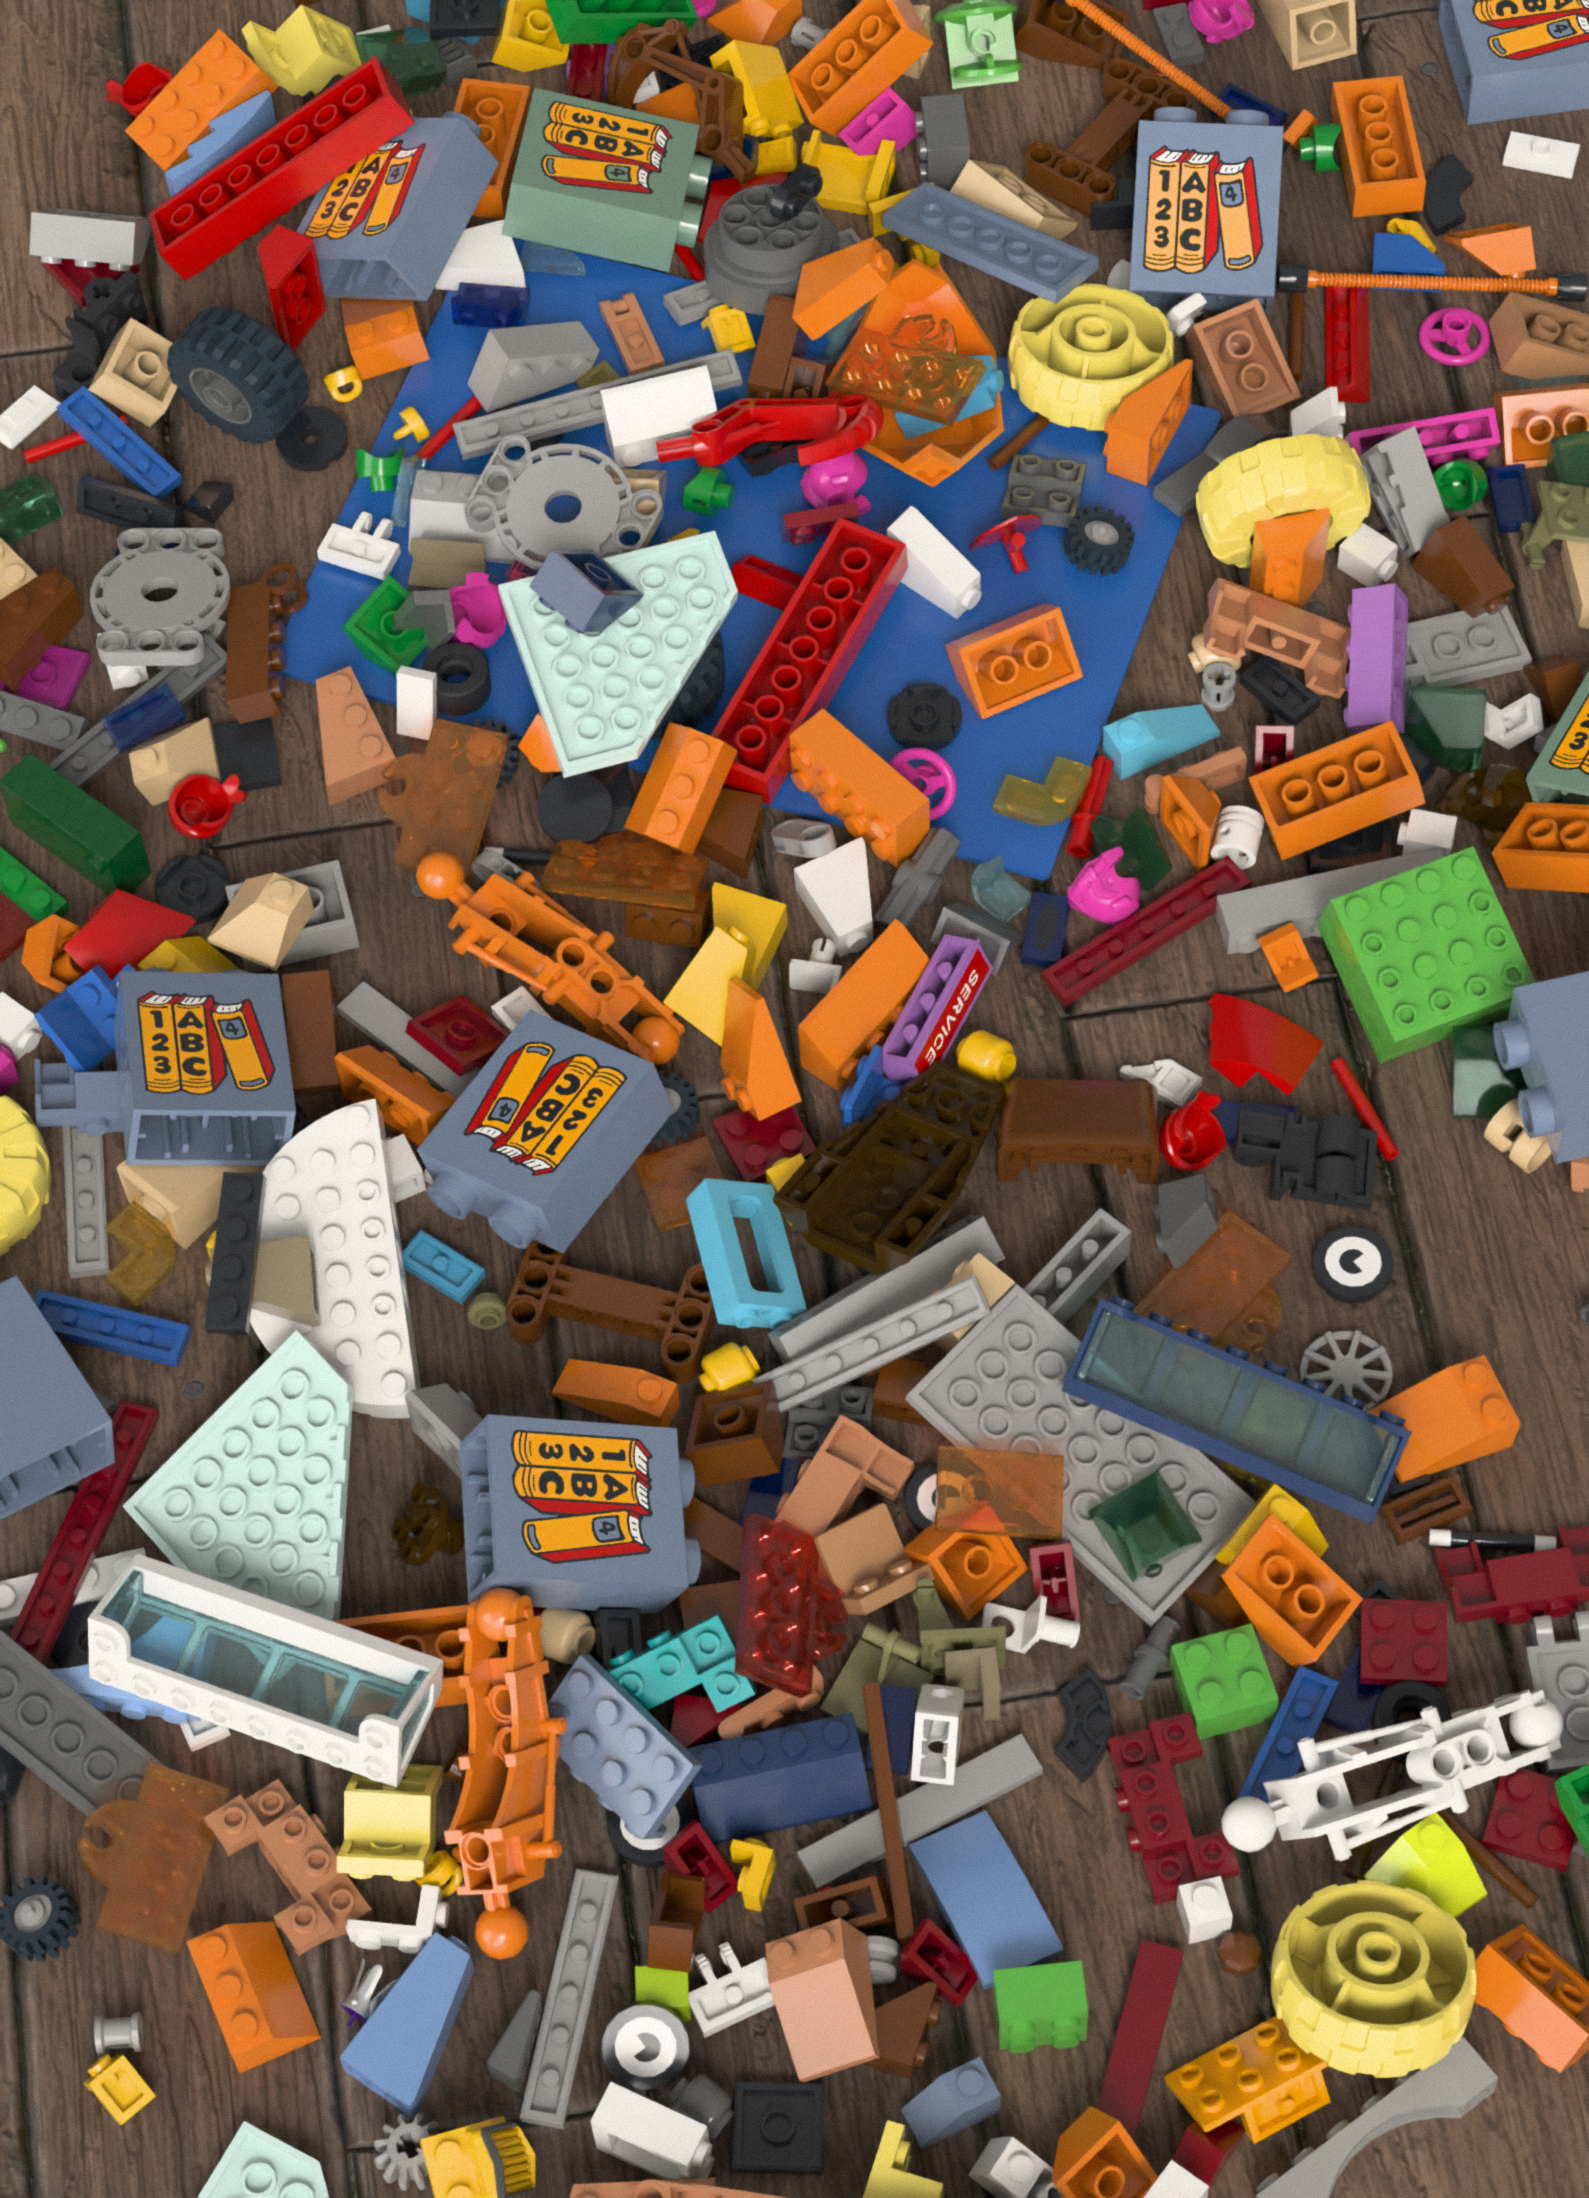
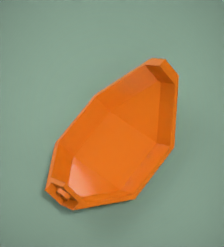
[843,258,1004,487]

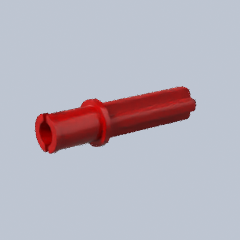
[1066,755,1114,859]

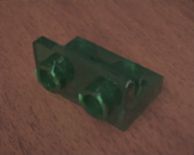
[0,471,63,545]
[1089,808,1173,891]

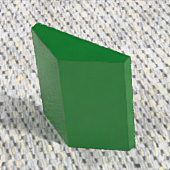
[342,575,427,676]

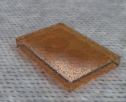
[935,1446,1064,1540]

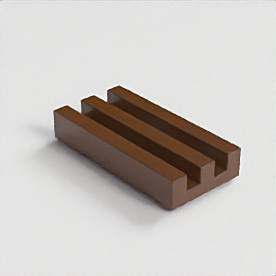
[1378,1474,1473,1546]

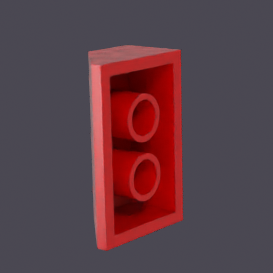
[258,224,327,351]

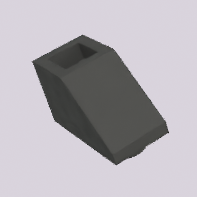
[1153,1173,1218,1268]

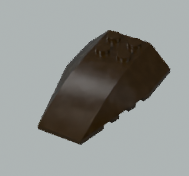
[773,1061,1006,1275]

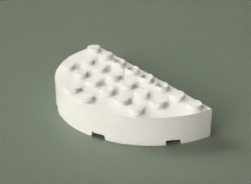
[250,1099,421,1418]

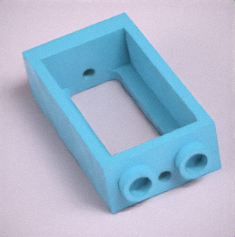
[686,1178,807,1330]

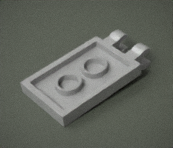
[1405,606,1532,693]
[1524,1611,1589,1774]

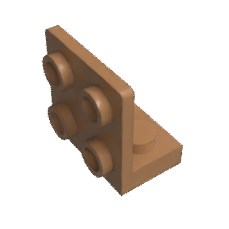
[814,1503,935,1615]

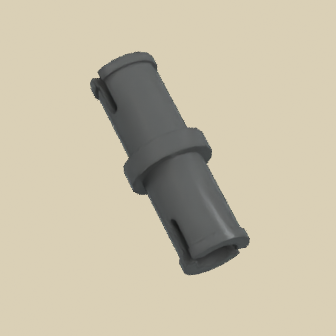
[1120,1616,1182,1700]

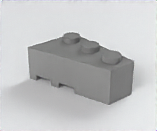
[467,321,600,413]
[1359,425,1451,559]

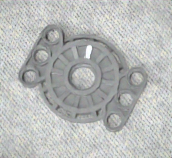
[464,434,664,571]
[90,528,231,666]

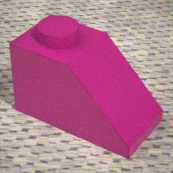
[838,87,919,156]

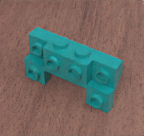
[606,1611,757,1713]

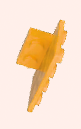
[1164,2015,1331,2144]

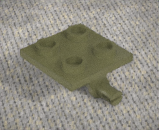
[1519,480,1589,570]
[913,1578,1006,1677]
[820,1622,935,1748]

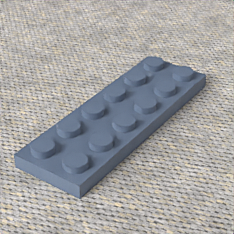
[883,181,1099,304]

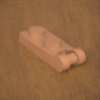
[598,292,665,376]
[1144,746,1247,814]
[718,1665,824,1741]

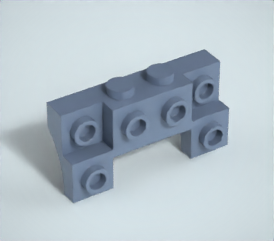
[34,1059,123,1136]

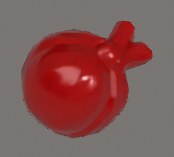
[106,62,175,117]
[167,773,247,839]
[1159,1090,1226,1172]

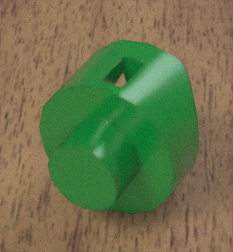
[1298,123,1342,172]
[355,446,406,492]
[1433,458,1488,510]
[683,465,736,518]

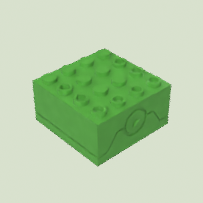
[1316,846,1536,1064]

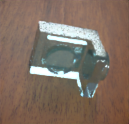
[971,855,1031,923]

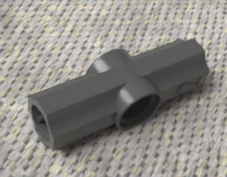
[873,827,961,933]

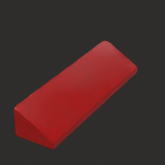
[1325,285,1370,403]
[731,554,804,611]

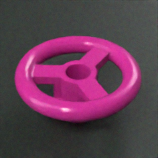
[1419,307,1491,366]
[889,748,957,821]

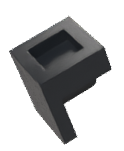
[1089,178,1134,231]

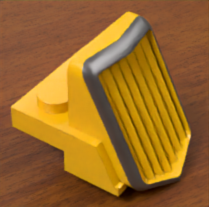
[419,2116,535,2198]

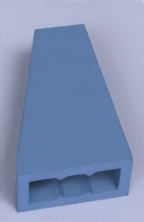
[339,1932,475,2119]

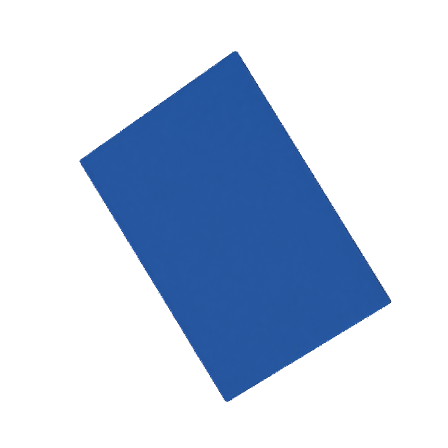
[282,237,1221,881]

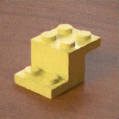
[241,4,365,96]
[337,1764,443,1881]
[863,2120,944,2198]

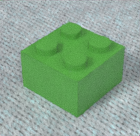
[1169,1623,1279,1740]
[993,1960,1089,2053]

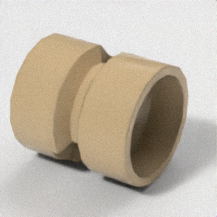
[1484,1098,1552,1174]

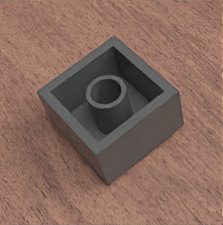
[915,93,970,192]

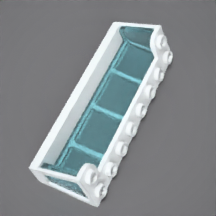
[88,1553,443,1788]

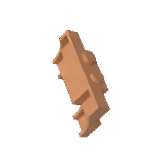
[1203,577,1351,700]
[756,1415,915,1604]
[204,1779,373,1956]

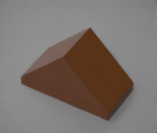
[1523,654,1583,724]
[1184,1561,1257,1633]

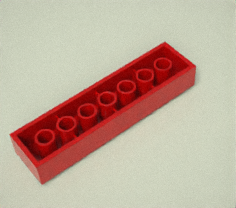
[148,55,414,281]
[710,517,908,805]

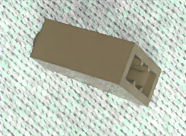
[205,1236,321,1327]

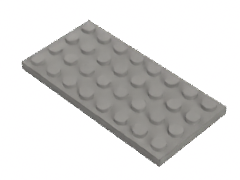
[905,1284,1256,1627]

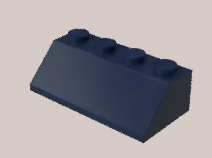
[686,1712,872,1844]

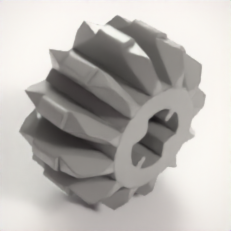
[374,2113,440,2191]

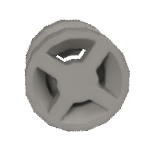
[867,1936,899,1984]

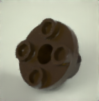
[391,1482,465,1567]

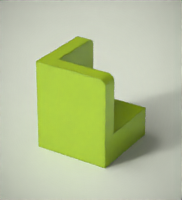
[635,1966,691,2021]

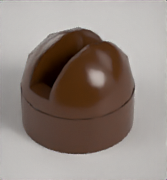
[443,1746,468,1784]

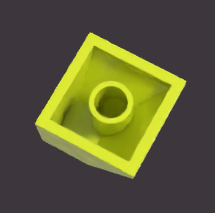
[1364,1812,1487,1919]

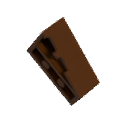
[0,566,84,694]
[280,970,342,1097]

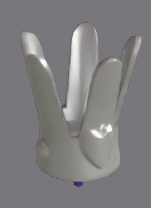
[341,1958,399,2026]

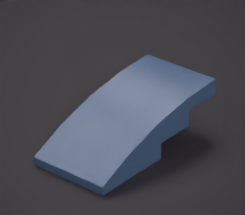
[164,90,277,198]
[908,1810,1064,1990]

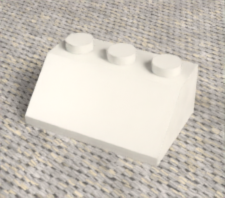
[600,365,717,468]

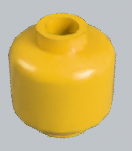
[956,1030,1016,1085]
[698,1342,761,1393]

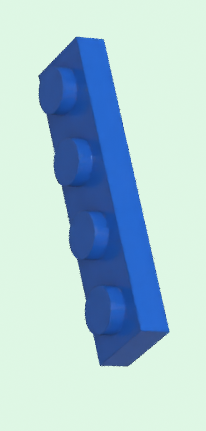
[56,386,182,499]
[33,1289,192,1368]
[1237,1665,1339,1803]

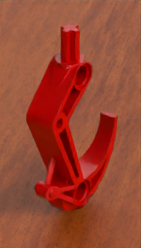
[656,391,884,466]

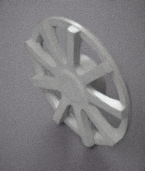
[1300,1330,1393,1415]

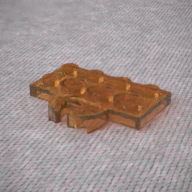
[825,313,986,427]
[377,718,510,882]
[542,831,709,910]
[1125,1210,1292,1373]
[77,1762,230,1955]

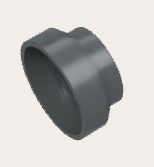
[704,184,840,315]

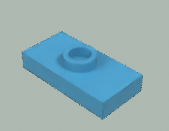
[402,1230,486,1305]

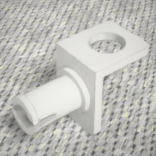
[789,938,842,994]
[981,1595,1080,1654]

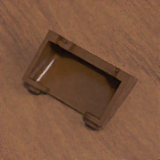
[998,1076,1159,1184]

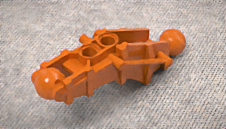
[416,852,685,1065]
[444,1587,567,1960]

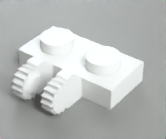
[317,511,401,580]
[689,1941,775,2038]

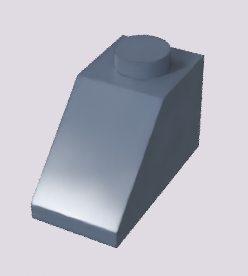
[901,2057,1001,2150]

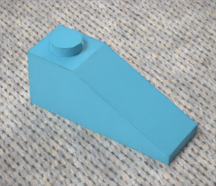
[1102,704,1220,780]

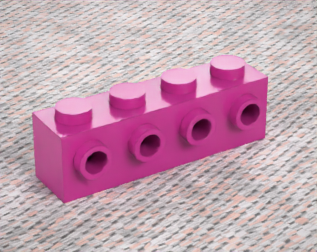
[1344,407,1501,467]

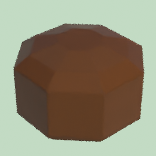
[1217,1929,1262,1977]

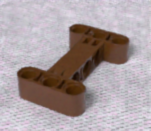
[1024,57,1193,217]
[505,1240,717,1384]

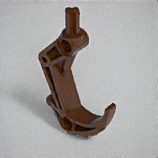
[607,18,757,184]

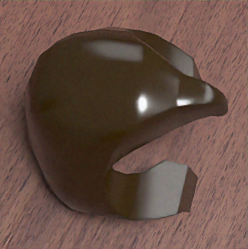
[1436,764,1533,847]

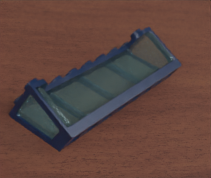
[1061,1294,1412,1525]

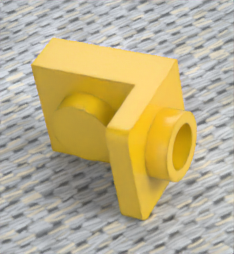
[701,304,756,355]
[730,1838,776,1912]
[83,2053,156,2125]

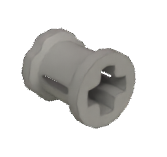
[791,16,831,50]
[1201,662,1236,712]
[94,2012,144,2055]

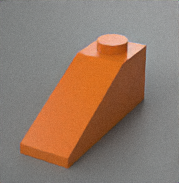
[552,1358,680,1428]

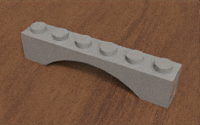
[1256,2036,1498,2198]

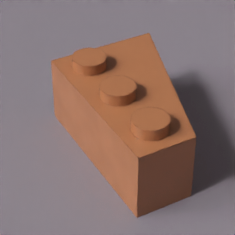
[316,666,398,806]

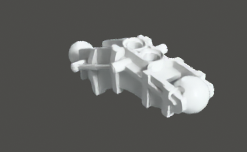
[1221,1689,1563,1861]

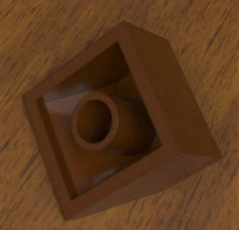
[685,1380,785,1487]

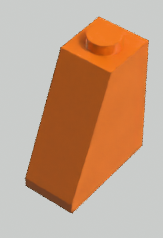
[792,237,894,340]

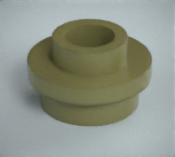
[468,1293,507,1330]

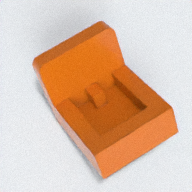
[1258,921,1319,992]

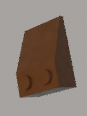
[1013,0,1131,70]

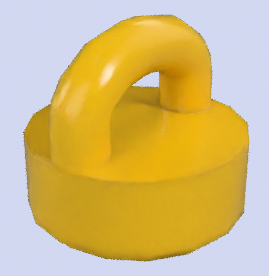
[323,364,363,403]
[393,406,430,443]
[415,1850,463,1898]

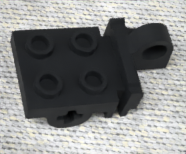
[52,270,149,400]
[1233,1110,1378,1210]

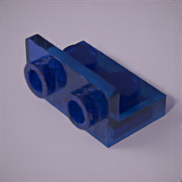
[451,282,531,328]

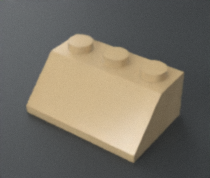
[950,159,1078,240]

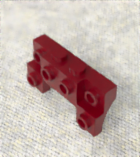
[1434,1526,1589,1625]
[1107,1712,1239,1905]

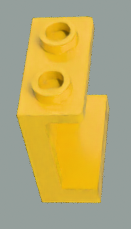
[710,40,804,140]
[796,129,896,215]

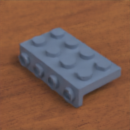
[547,1654,702,1840]

